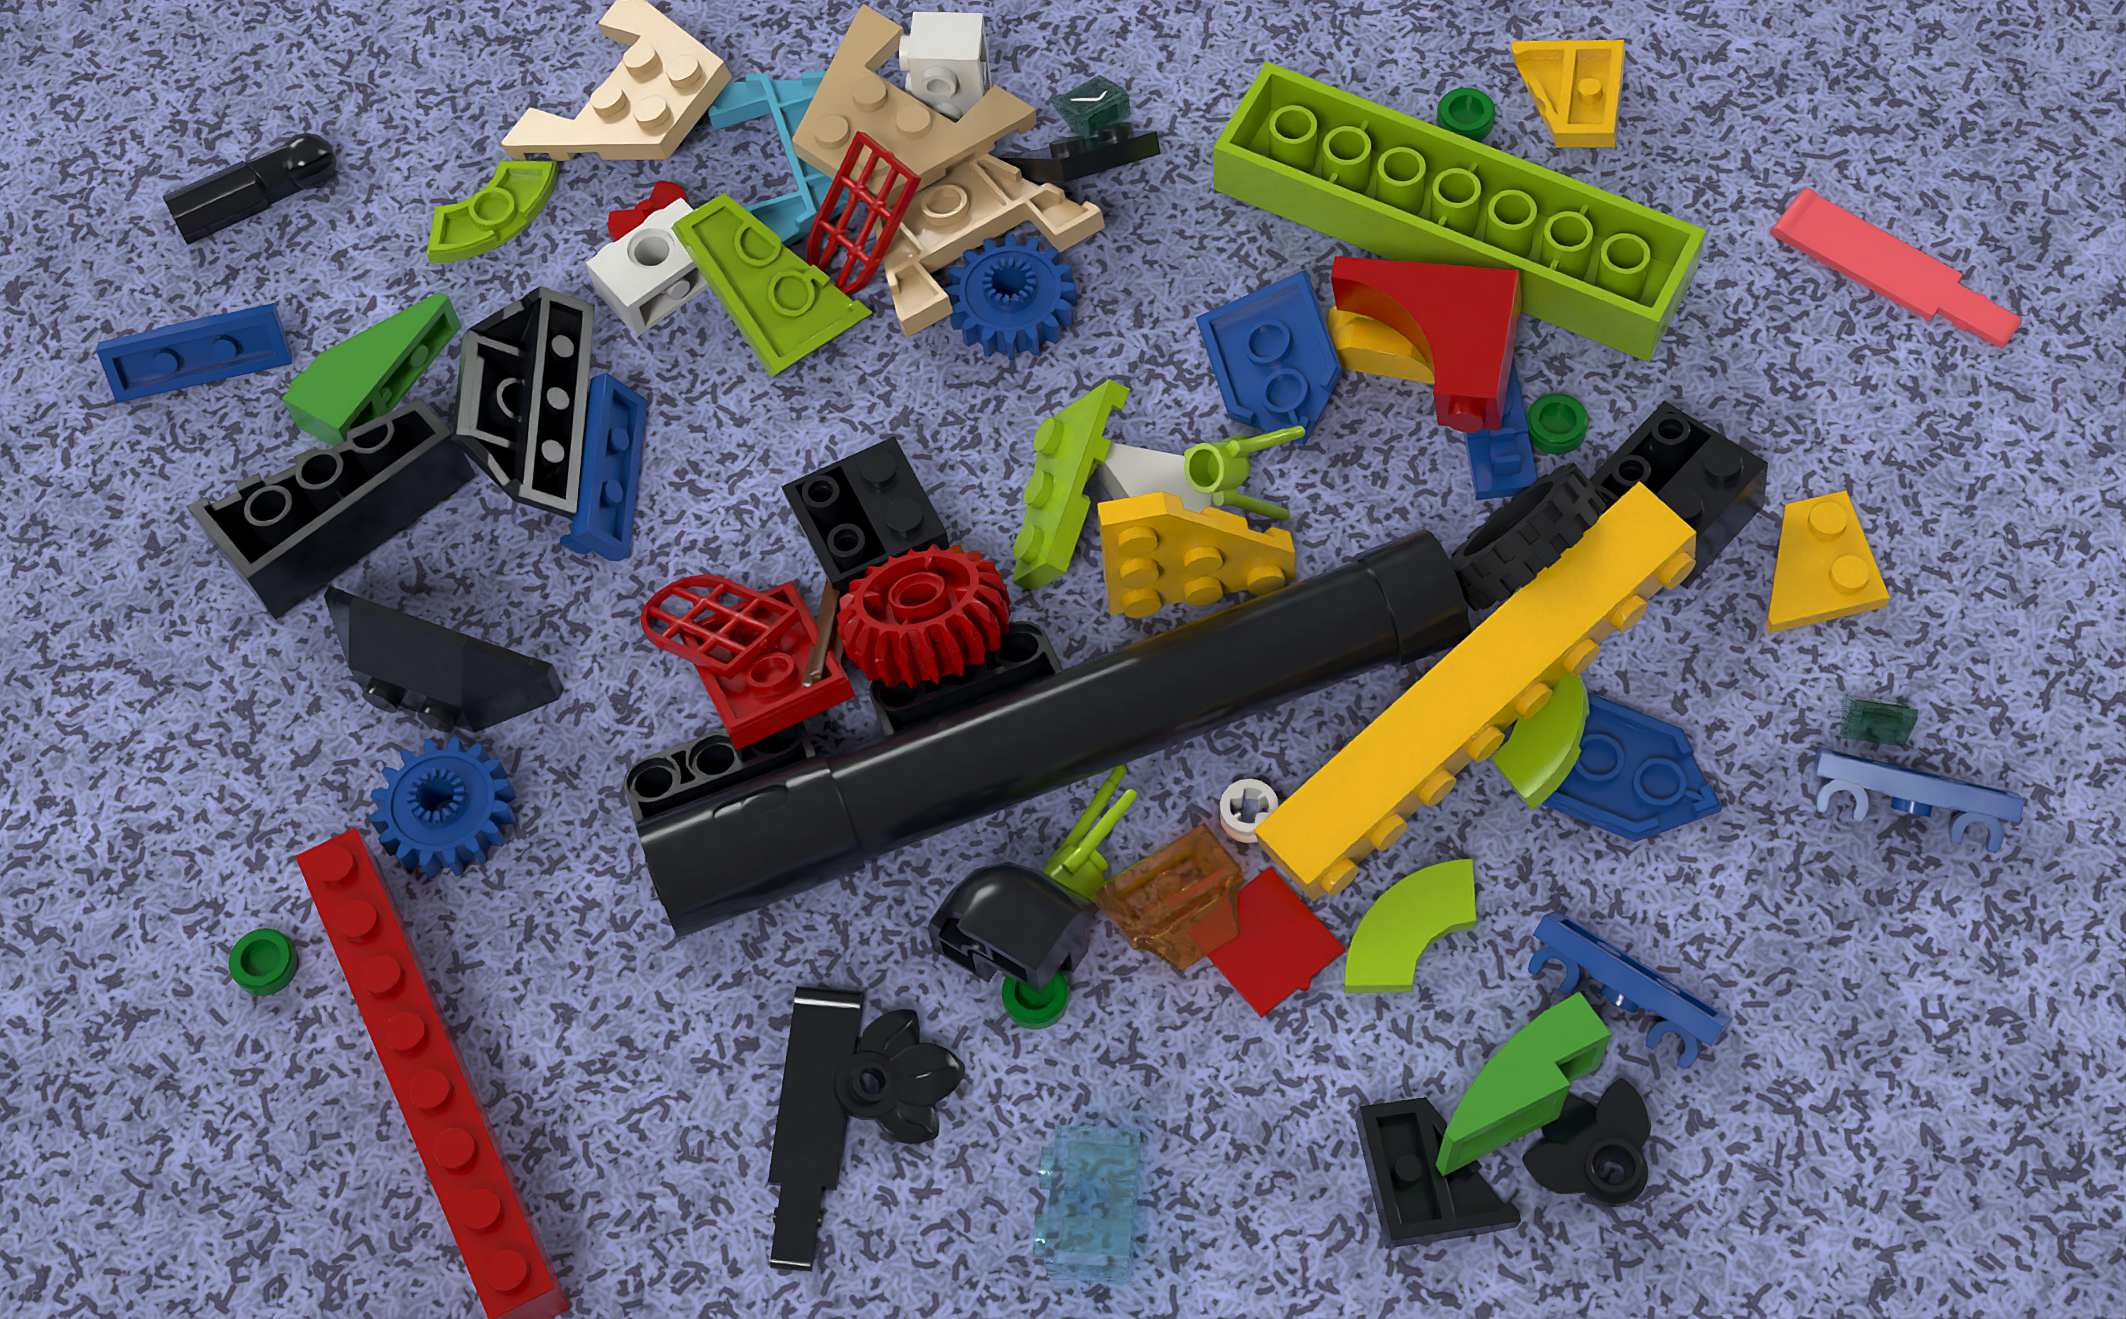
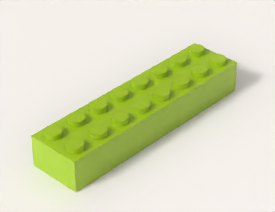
[1213,61,1707,363]

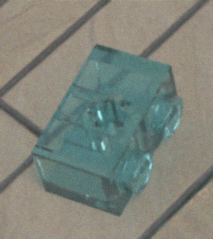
[1033,1125,1142,1285]

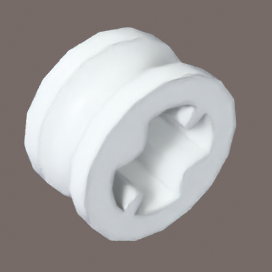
[1220,779,1279,843]

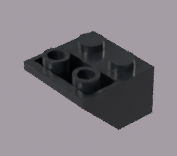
[1589,401,1768,589]
[781,436,950,591]

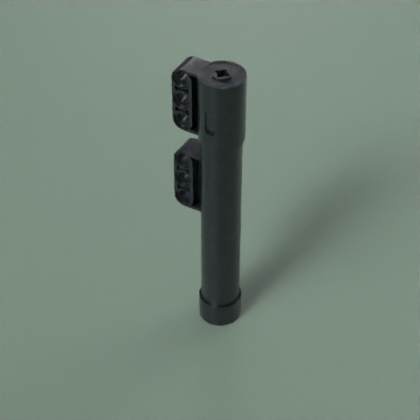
[624,528,1470,939]

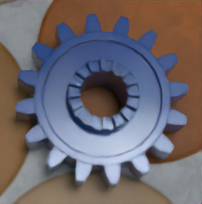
[945,234,1077,360]
[369,736,516,878]

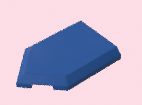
[1195,269,1343,446]
[1511,692,1722,842]

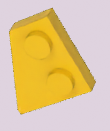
[1511,40,1626,148]
[1765,490,1890,634]

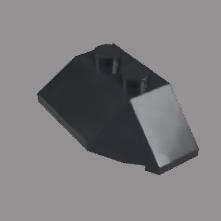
[451,286,595,519]
[324,585,564,733]

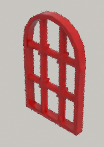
[807,131,922,295]
[640,574,801,680]

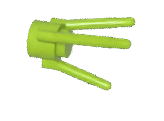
[1184,426,1305,521]
[1041,765,1190,907]

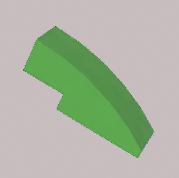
[1436,991,1611,1176]

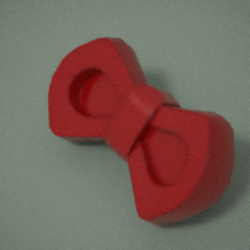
[608,180,690,242]

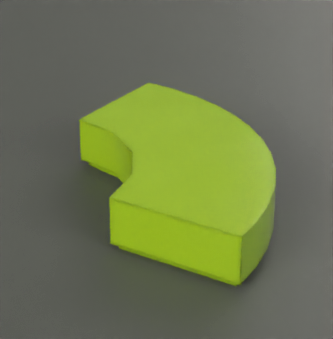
[427,161,560,263]
[1491,672,1589,811]
[1344,859,1477,993]

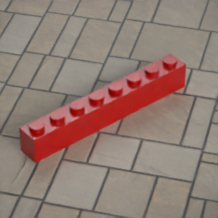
[295,827,571,1319]

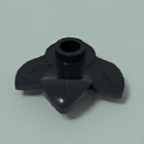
[833,1009,965,1145]
[1522,1078,1652,1207]

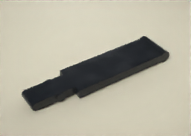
[768,986,864,1272]

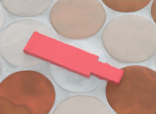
[1770,188,2022,349]

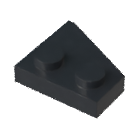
[1001,122,1161,183]
[1354,1097,1521,1249]

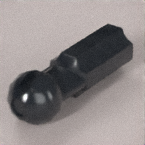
[162,133,337,245]

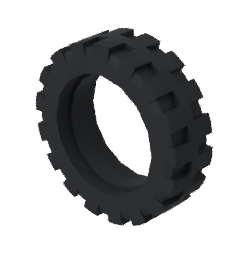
[1449,462,1607,611]

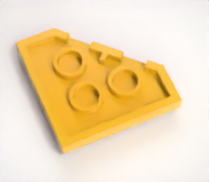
[1097,491,1296,618]

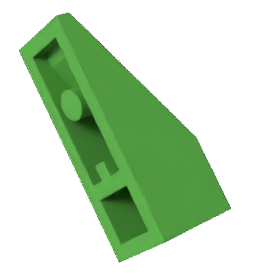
[282,292,462,447]

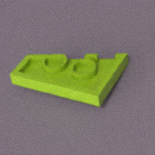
[671,192,873,379]
[1012,379,1130,590]

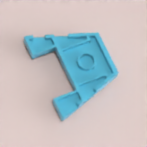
[707,71,876,247]

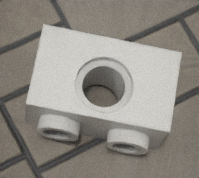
[586,197,710,337]

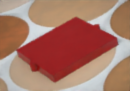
[1186,867,1346,1018]

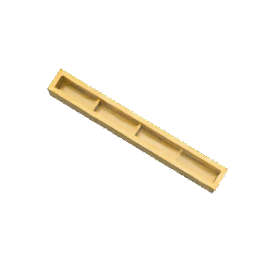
[1253,481,1697,902]

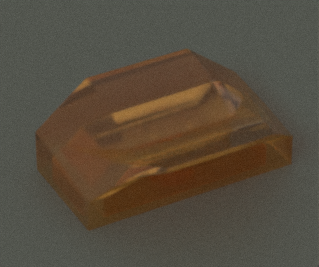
[1094,822,1244,971]

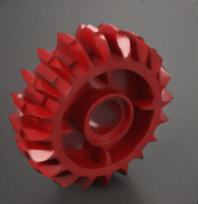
[837,544,1011,689]

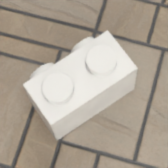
[899,12,992,123]

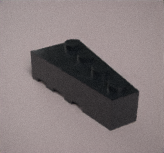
[186,398,476,620]

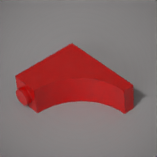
[1331,256,1522,433]

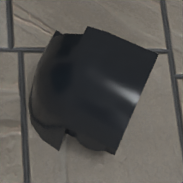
[928,862,1099,995]

